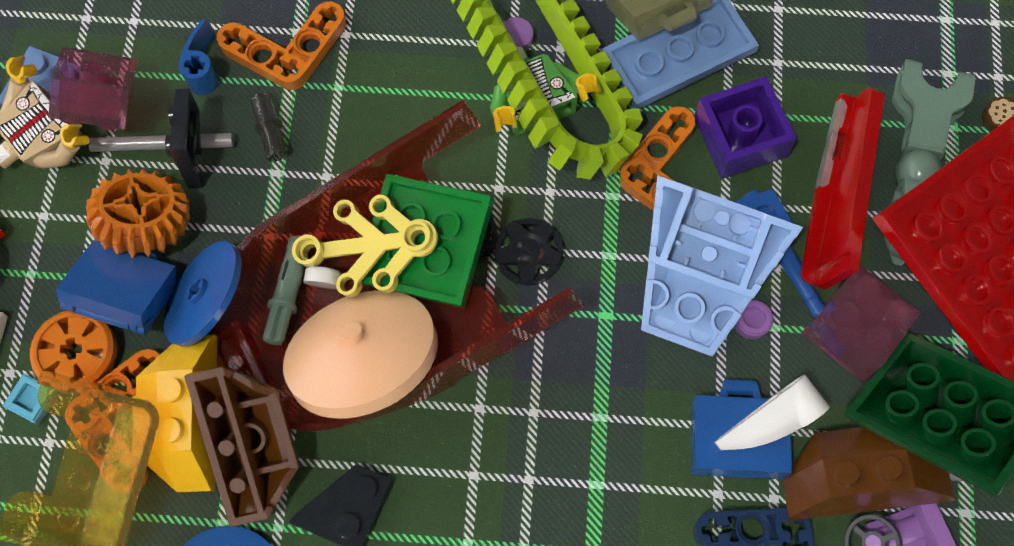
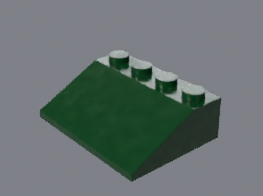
[845,332,1014,498]

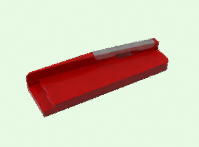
[800,87,884,290]

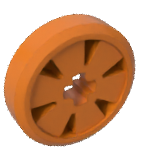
[30,311,118,394]

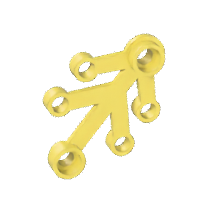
[292,195,438,298]

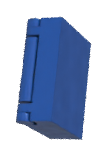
[56,240,177,335]
[691,379,792,480]

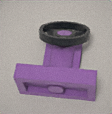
[845,503,956,546]

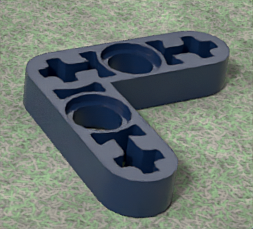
[693,508,814,546]

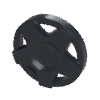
[494,218,563,286]

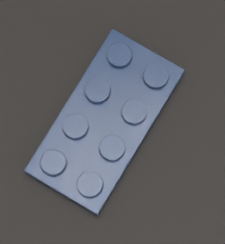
[602,0,759,109]

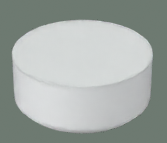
[303,266,342,289]

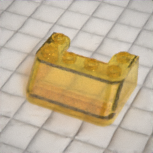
[0,371,159,546]

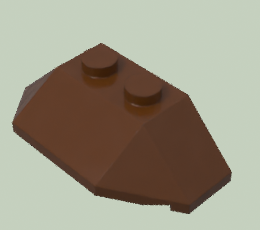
[184,365,300,527]
[782,427,955,521]

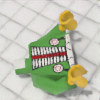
[490,47,601,137]

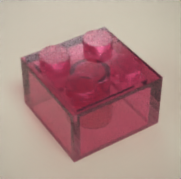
[48,46,137,130]
[801,264,921,382]

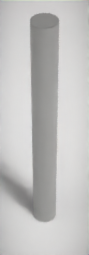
[89,133,234,152]

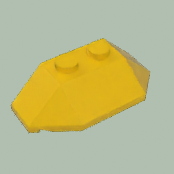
[135,335,217,492]

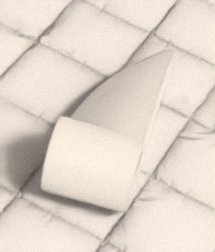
[714,374,830,450]

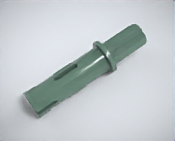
[263,236,311,346]

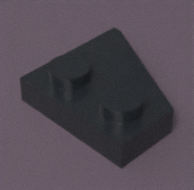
[165,88,203,189]
[289,464,393,546]

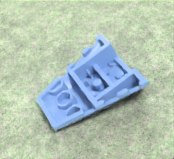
[641,175,803,357]

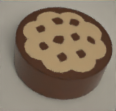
[982,97,1014,131]

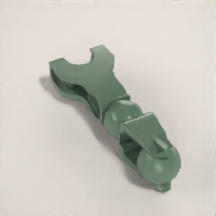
[883,59,975,266]

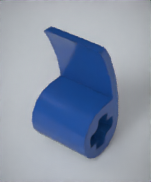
[179,20,218,95]

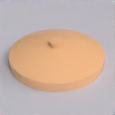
[283,290,438,418]

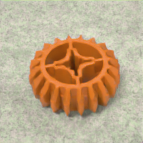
[86,167,190,258]

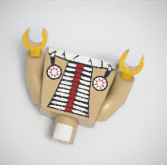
[0,56,90,169]

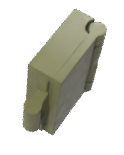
[606,0,712,41]

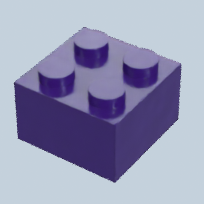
[694,76,796,179]

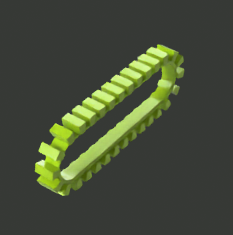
[451,0,643,179]

